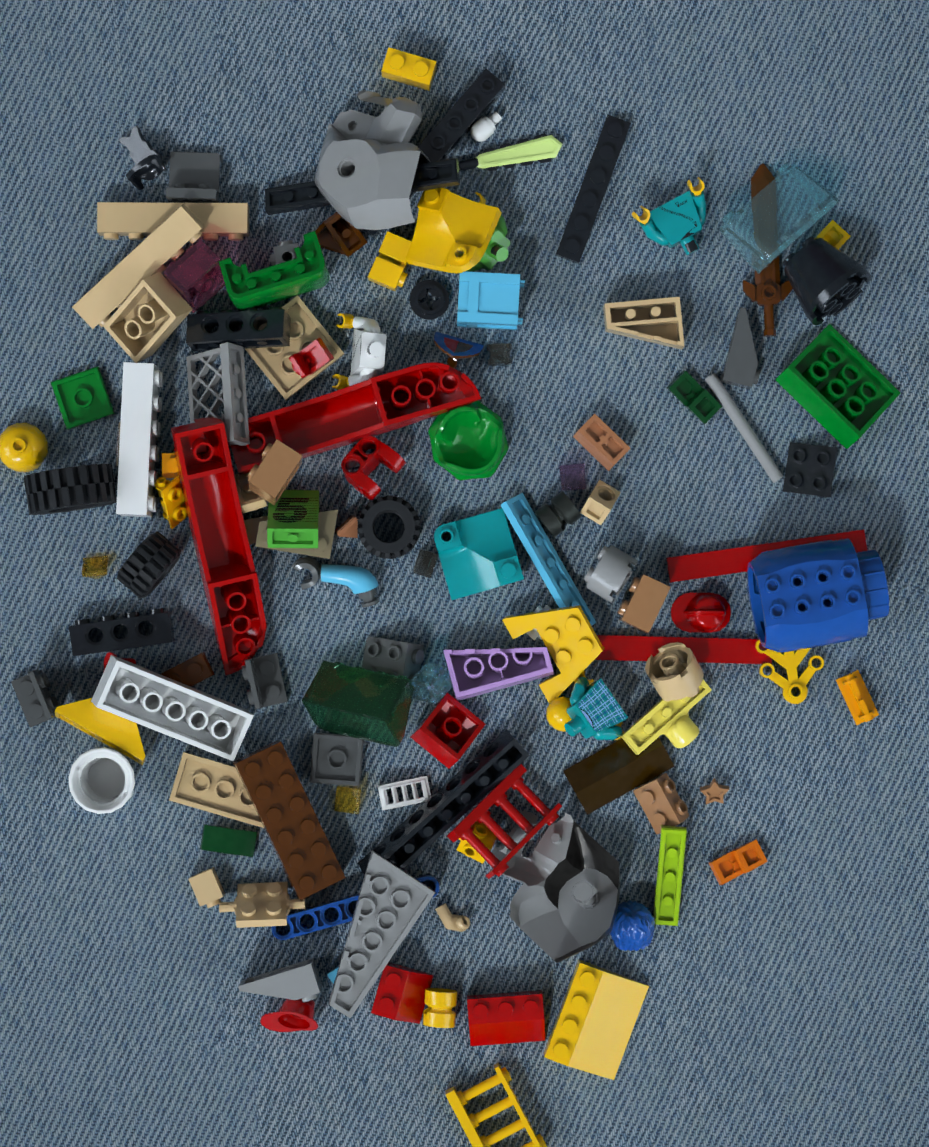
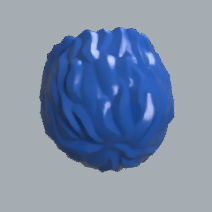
[610,900,655,951]

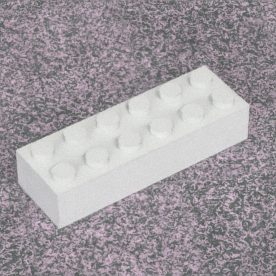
[116,362,163,517]
[91,655,254,762]

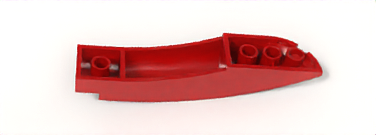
[230,362,481,475]
[171,418,266,675]

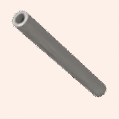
[705,373,784,483]

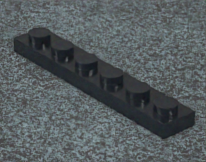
[556,115,631,264]

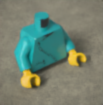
[632,177,707,255]

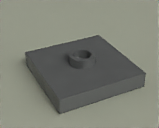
[310,732,364,786]

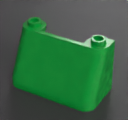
[219,231,330,311]

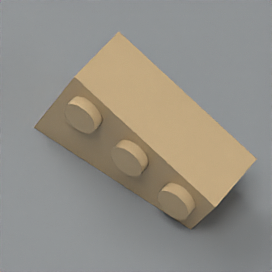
[603,297,684,350]

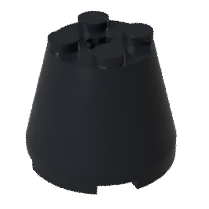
[783,236,872,325]

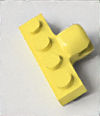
[621,679,712,755]

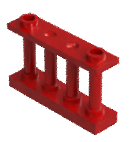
[447,764,562,879]

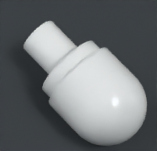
[470,112,502,142]

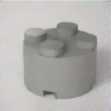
[584,545,638,603]

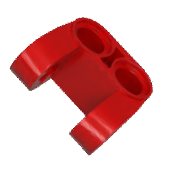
[341,436,406,500]

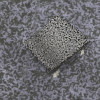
[413,550,438,578]

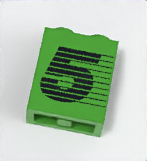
[267,490,319,548]

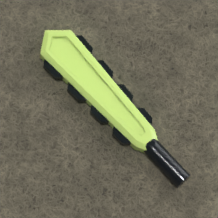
[459,133,563,172]

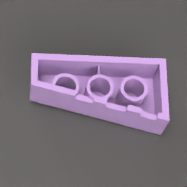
[443,647,554,701]

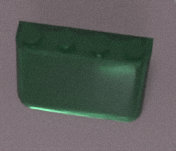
[302,661,414,747]

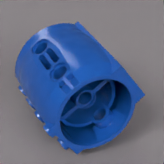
[747,538,889,653]

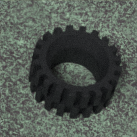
[24,464,117,515]

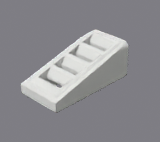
[378,776,431,811]

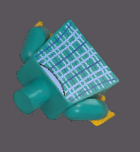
[564,671,628,740]

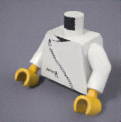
[332,313,387,390]

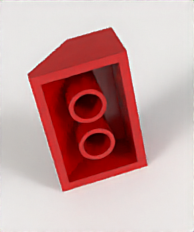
[467,990,545,1046]

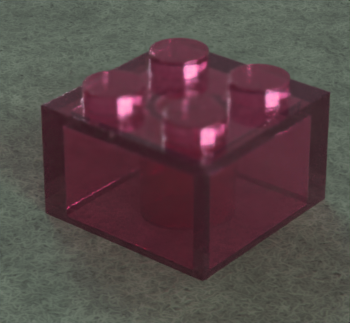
[163,240,225,313]

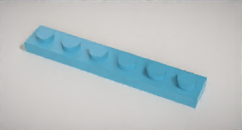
[501,493,597,626]

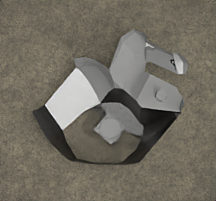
[492,809,620,963]

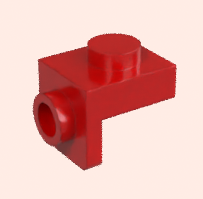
[289,338,334,378]

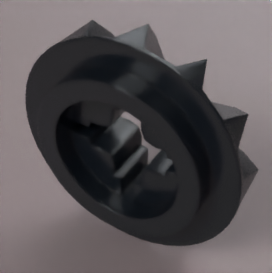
[409,280,449,320]

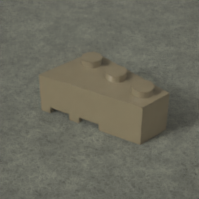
[255,510,338,559]

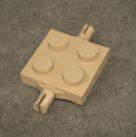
[219,882,305,928]

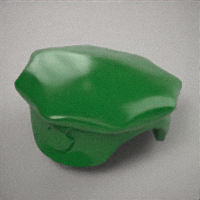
[428,400,509,480]

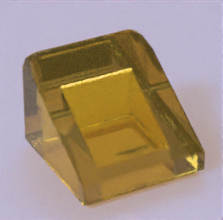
[334,786,362,814]

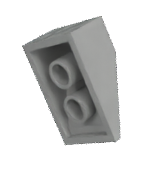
[238,958,322,1002]

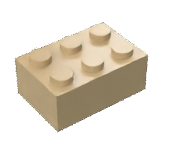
[103,272,193,363]

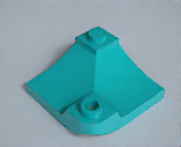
[434,508,524,600]

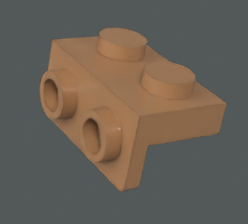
[633,773,689,835]

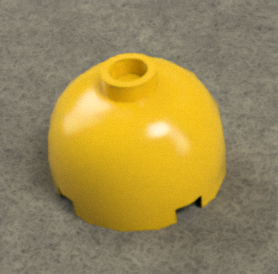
[0,423,48,472]

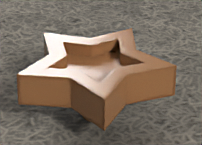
[700,778,729,804]

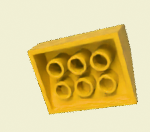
[544,959,649,1080]

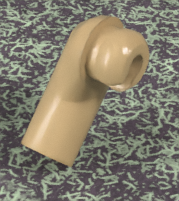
[435,903,470,932]

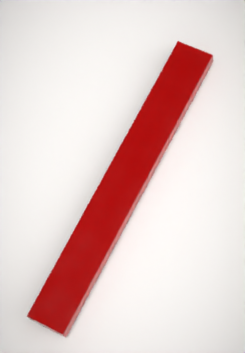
[666,530,867,583]
[595,635,772,664]

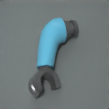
[291,557,379,608]

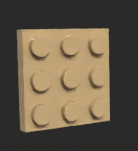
[245,295,344,401]

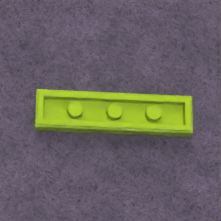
[653,825,687,926]

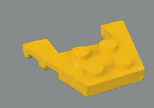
[502,605,604,703]

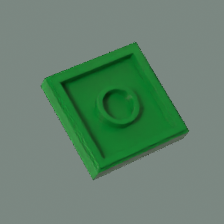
[51,366,115,430]

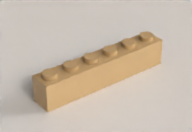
[97,202,249,241]
[72,203,204,329]

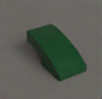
[667,370,722,424]
[200,824,257,857]

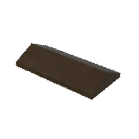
[563,737,674,815]

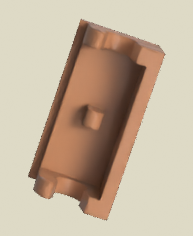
[573,414,631,471]

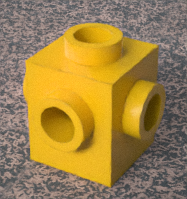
[456,821,497,864]

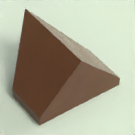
[315,212,368,257]

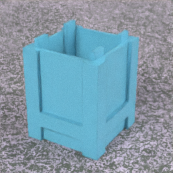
[457,271,525,330]

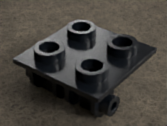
[783,442,838,498]

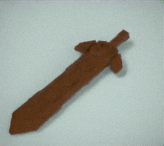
[742,164,793,337]

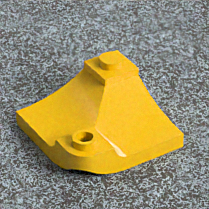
[405,188,502,273]

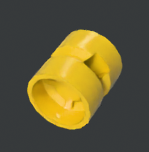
[423,988,458,1028]

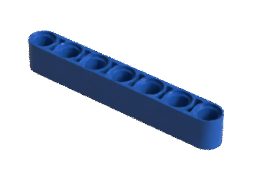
[271,874,440,940]

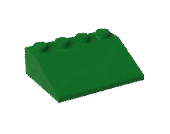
[775,324,900,449]

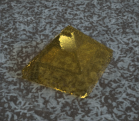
[82,556,108,579]

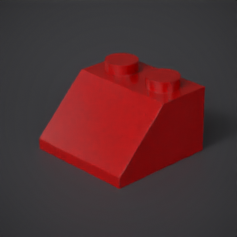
[410,692,486,769]
[371,962,434,1024]

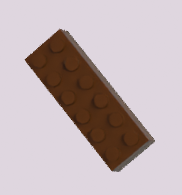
[233,740,346,900]

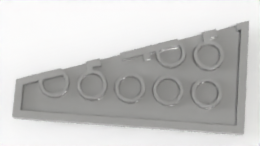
[329,850,435,1018]

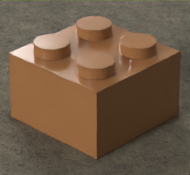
[247,440,303,506]
[617,574,671,633]

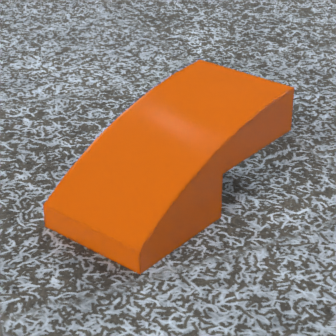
[709,839,768,885]

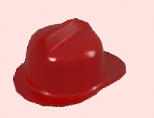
[671,593,731,633]
[260,999,318,1032]

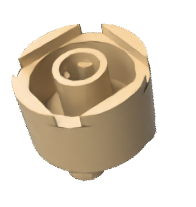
[645,642,704,702]

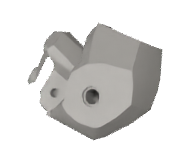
[315,90,431,230]

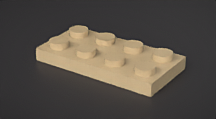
[169,752,264,828]

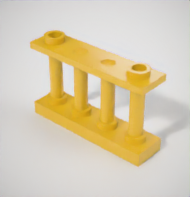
[445,1063,547,1147]

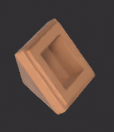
[335,515,358,538]

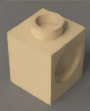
[580,480,621,525]
[189,867,225,908]

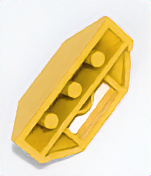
[55,698,146,766]

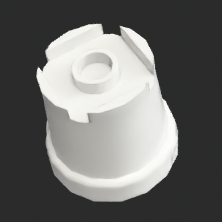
[68,747,135,814]

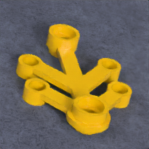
[755,640,824,704]

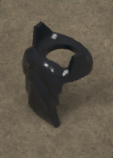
[119,126,167,190]

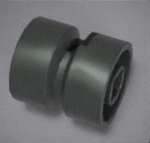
[535,491,582,538]

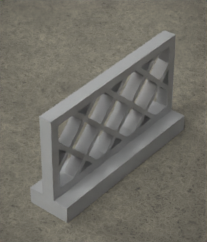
[186,342,250,446]

